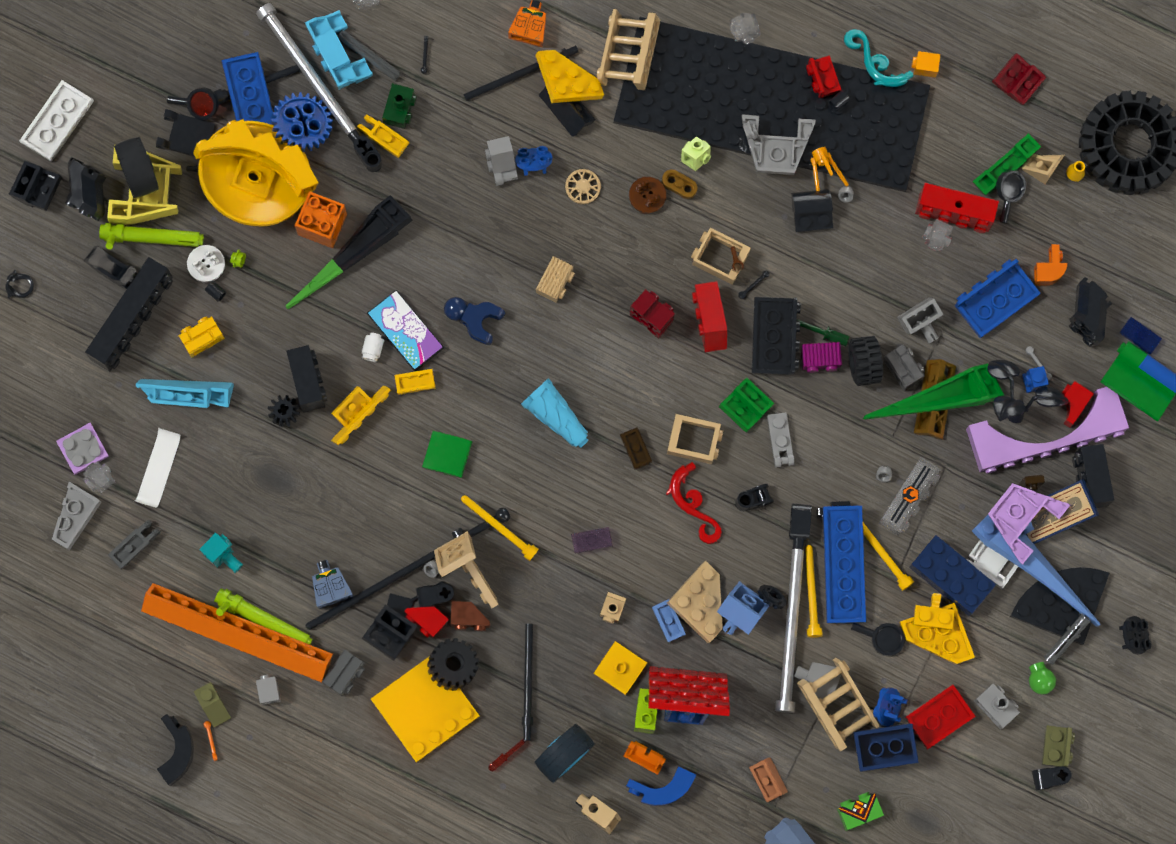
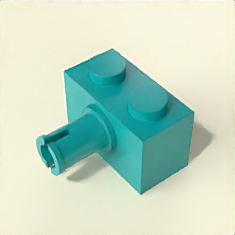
[199,532,243,573]

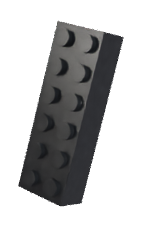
[85,257,173,372]

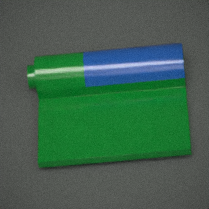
[1100,341,1176,422]

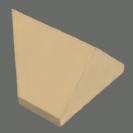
[1021,154,1065,184]

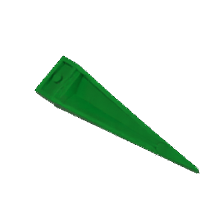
[863,363,1004,420]

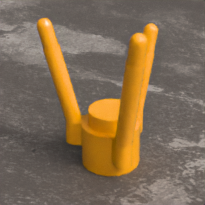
[810,147,849,191]

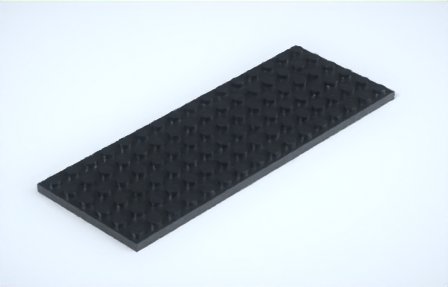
[613,17,930,192]

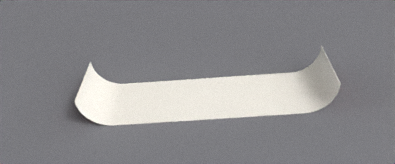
[135,428,180,508]

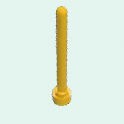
[461,495,539,561]
[863,522,914,591]
[805,545,823,638]

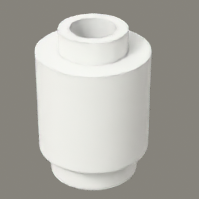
[361,333,384,362]

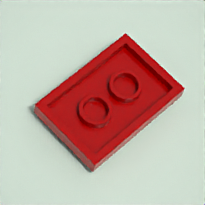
[904,685,976,750]

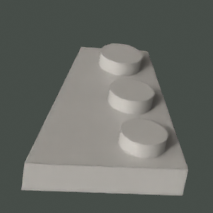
[52,482,102,551]

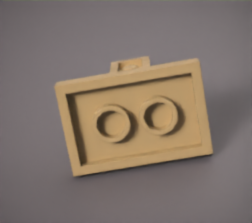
[434,531,498,608]

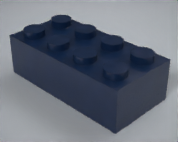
[909,535,996,617]

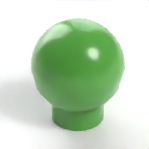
[1029,662,1056,695]

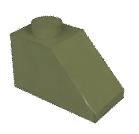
[193,682,231,728]

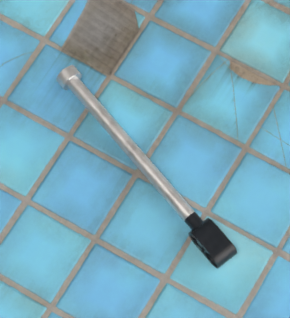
[256,3,382,172]
[775,503,812,713]

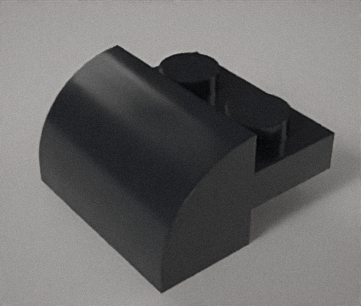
[9,161,62,211]
[791,189,833,232]
[362,604,417,661]

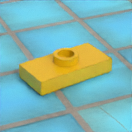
[395,369,436,395]

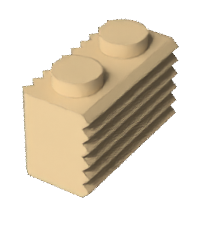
[536,256,575,303]

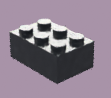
[286,345,328,413]
[1072,444,1115,508]

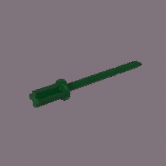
[797,319,850,347]

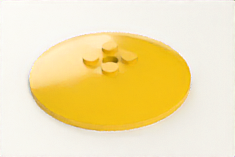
[198,121,310,227]

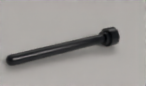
[214,65,300,105]

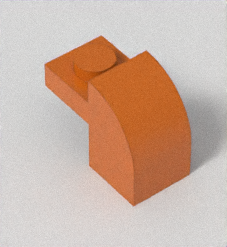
[1034,244,1067,286]

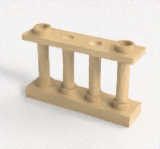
[597,9,661,90]
[797,658,879,751]

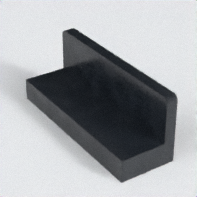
[539,87,596,137]

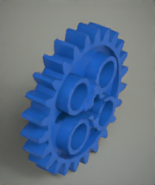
[271,92,333,152]

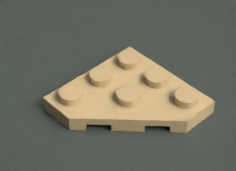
[667,561,723,643]

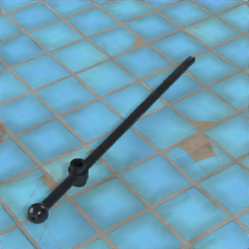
[306,508,511,630]

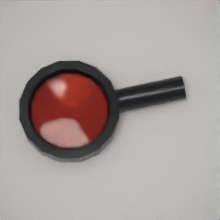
[167,87,219,120]

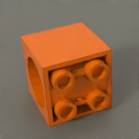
[295,191,347,249]

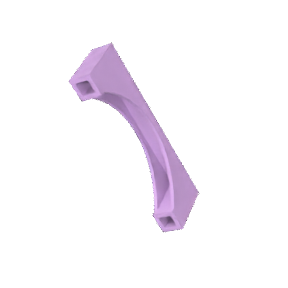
[966,387,1129,474]

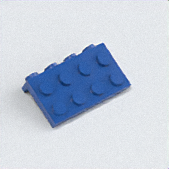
[955,259,1041,339]

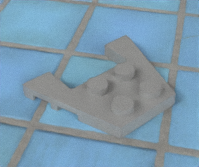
[742,115,816,175]

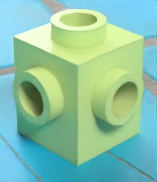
[681,136,711,171]

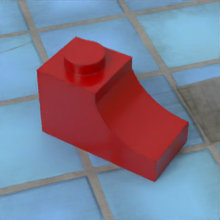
[1062,381,1094,428]

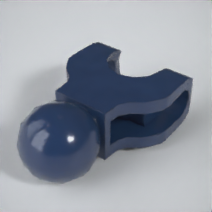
[444,297,506,345]

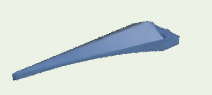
[972,515,1100,627]

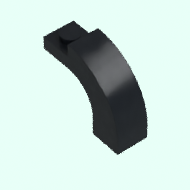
[84,246,137,289]
[157,714,194,786]

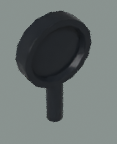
[996,170,1026,223]
[851,623,905,657]

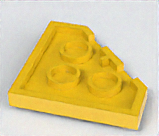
[535,50,604,103]
[899,603,975,664]

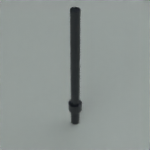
[522,624,533,741]

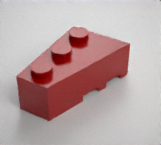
[692,281,727,352]

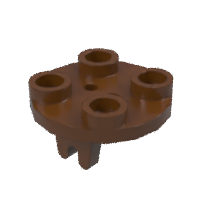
[629,177,666,214]

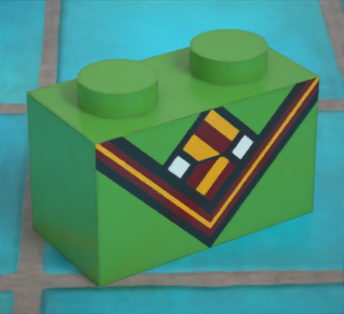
[837,792,884,831]

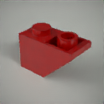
[404,607,449,638]

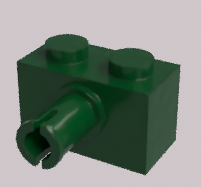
[382,83,417,129]

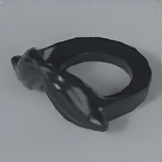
[5,270,34,298]

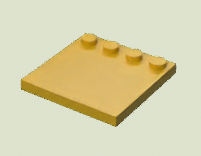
[371,656,480,763]

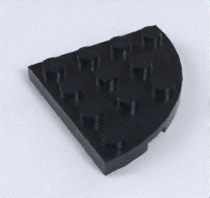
[1010,567,1110,645]

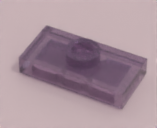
[571,527,613,554]

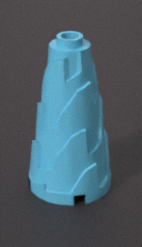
[521,378,589,448]

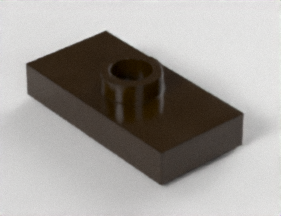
[620,427,652,470]
[1019,475,1045,491]

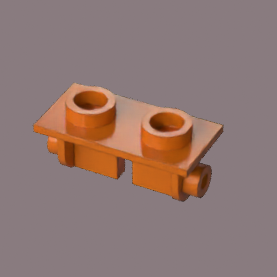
[624,741,666,775]

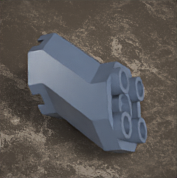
[765,818,815,844]

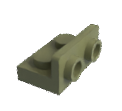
[1042,725,1075,767]

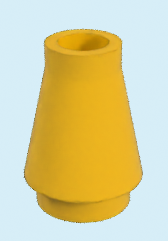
[1066,161,1085,182]

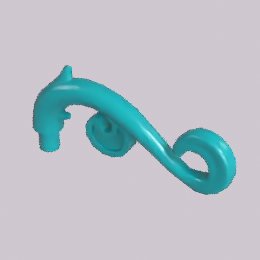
[844,29,914,87]

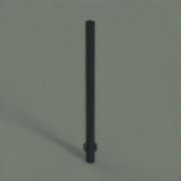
[463,45,579,101]

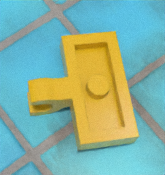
[913,593,955,630]

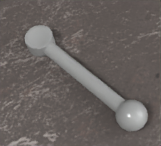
[1026,346,1052,380]

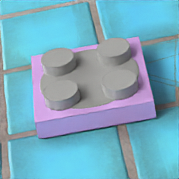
[56,423,109,475]

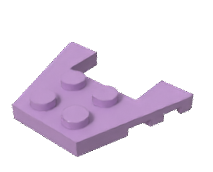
[988,483,1070,565]

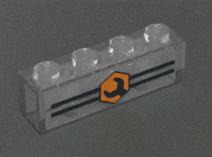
[879,457,941,535]

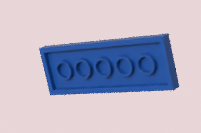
[823,506,866,623]

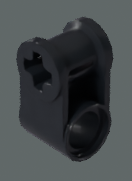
[735,483,774,512]
[416,583,454,607]
[1032,766,1072,790]

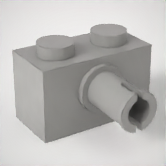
[897,298,943,343]
[974,684,1020,730]

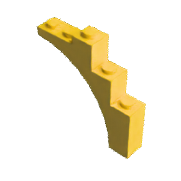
[193,119,318,197]

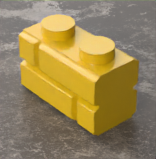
[178,316,225,358]

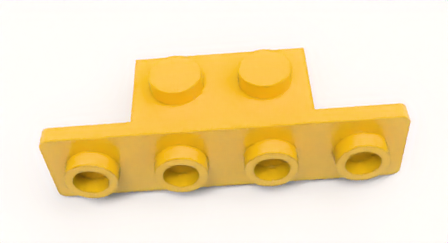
[331,385,391,445]

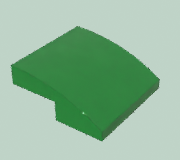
[719,378,774,433]
[422,431,472,478]

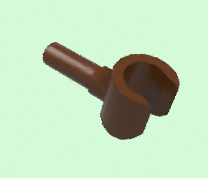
[731,246,744,272]

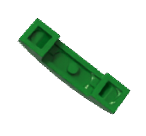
[973,133,1041,196]

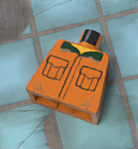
[508,0,546,48]

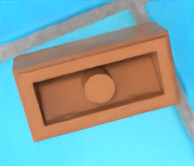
[749,757,788,803]

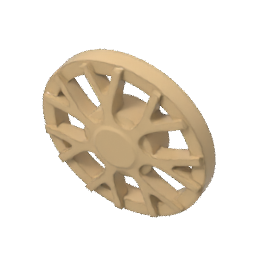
[565,169,601,204]

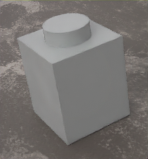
[256,674,281,705]

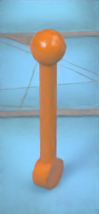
[204,721,218,761]

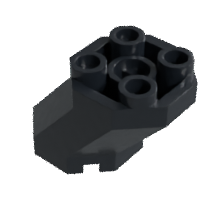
[65,157,106,221]
[1069,277,1112,347]

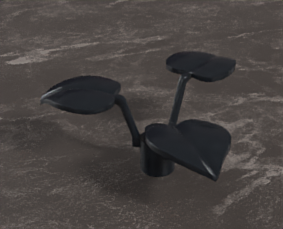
[987,360,1069,423]

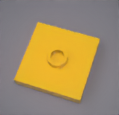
[593,641,647,696]

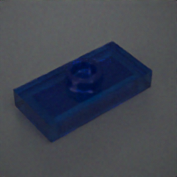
[1119,317,1162,355]

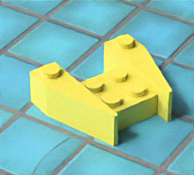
[107,145,182,225]

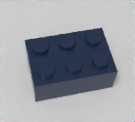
[853,723,919,772]

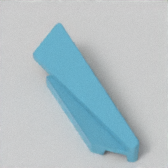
[136,379,234,408]

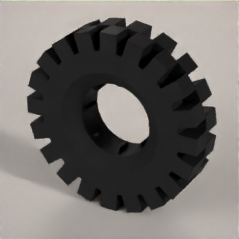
[1078,90,1176,195]

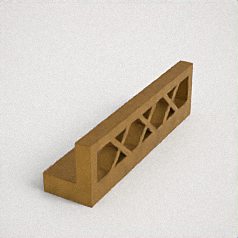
[914,359,956,439]

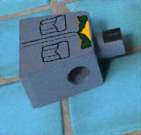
[312,560,353,609]

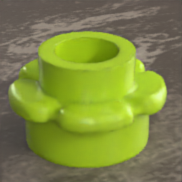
[230,250,246,268]

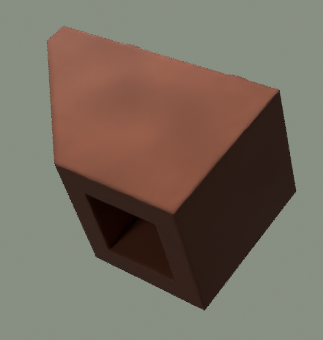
[451,601,490,631]

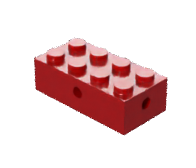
[915,183,999,233]

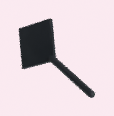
[387,581,444,617]

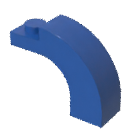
[626,766,696,806]

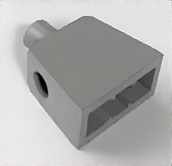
[794,662,841,705]

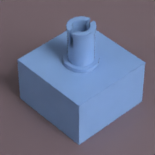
[717,581,769,635]

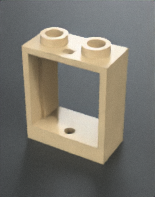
[691,228,751,285]
[667,414,723,464]

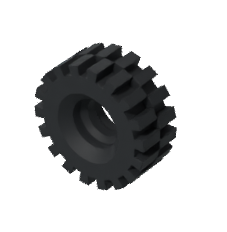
[427,638,479,691]

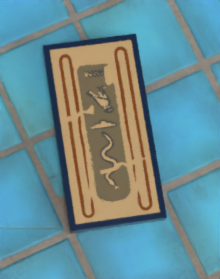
[1026,480,1099,544]

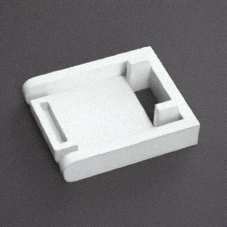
[966,540,1018,589]

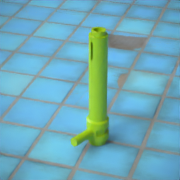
[99,223,204,250]
[214,588,313,645]

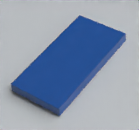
[221,52,275,126]

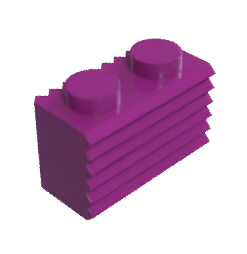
[801,342,842,373]

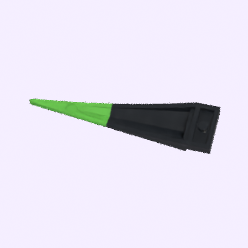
[286,195,413,309]

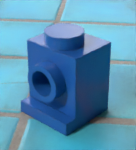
[1022,366,1049,393]

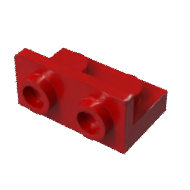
[806,55,841,98]

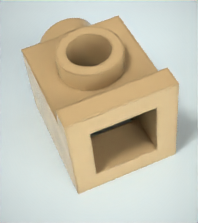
[600,592,626,624]

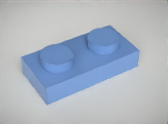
[652,599,686,643]

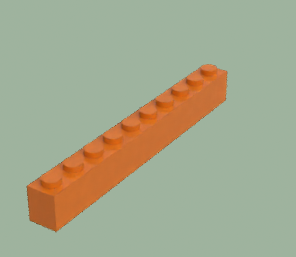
[141,583,333,682]

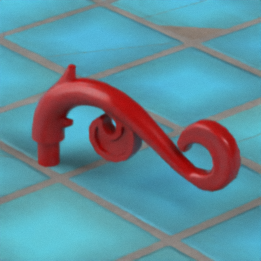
[666,462,722,544]

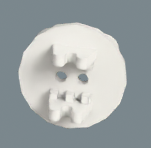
[187,245,226,283]

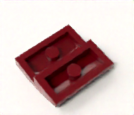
[992,53,1046,105]

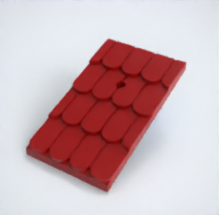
[648,666,730,725]

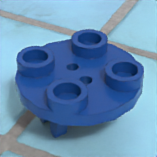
[515,146,553,176]
[873,687,908,727]

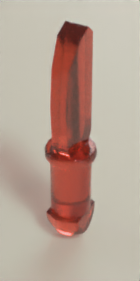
[488,739,525,772]

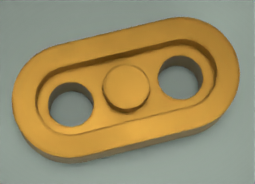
[662,169,697,199]

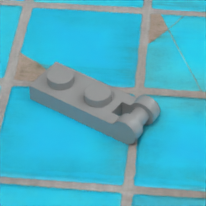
[767,412,794,468]

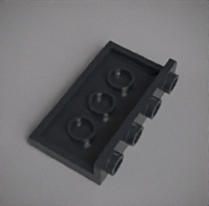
[752,297,801,375]

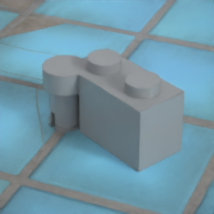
[485,136,518,186]

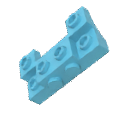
[305,10,373,90]

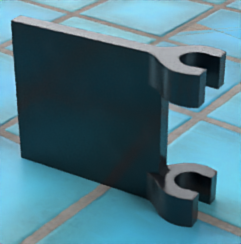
[156,109,215,157]

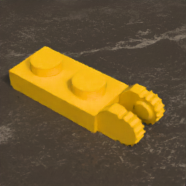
[357,114,409,158]

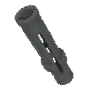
[1044,613,1091,665]

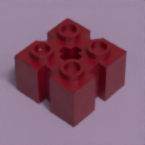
[630,289,675,339]

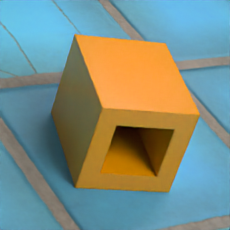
[911,51,941,78]

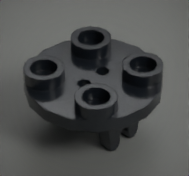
[1119,616,1152,655]

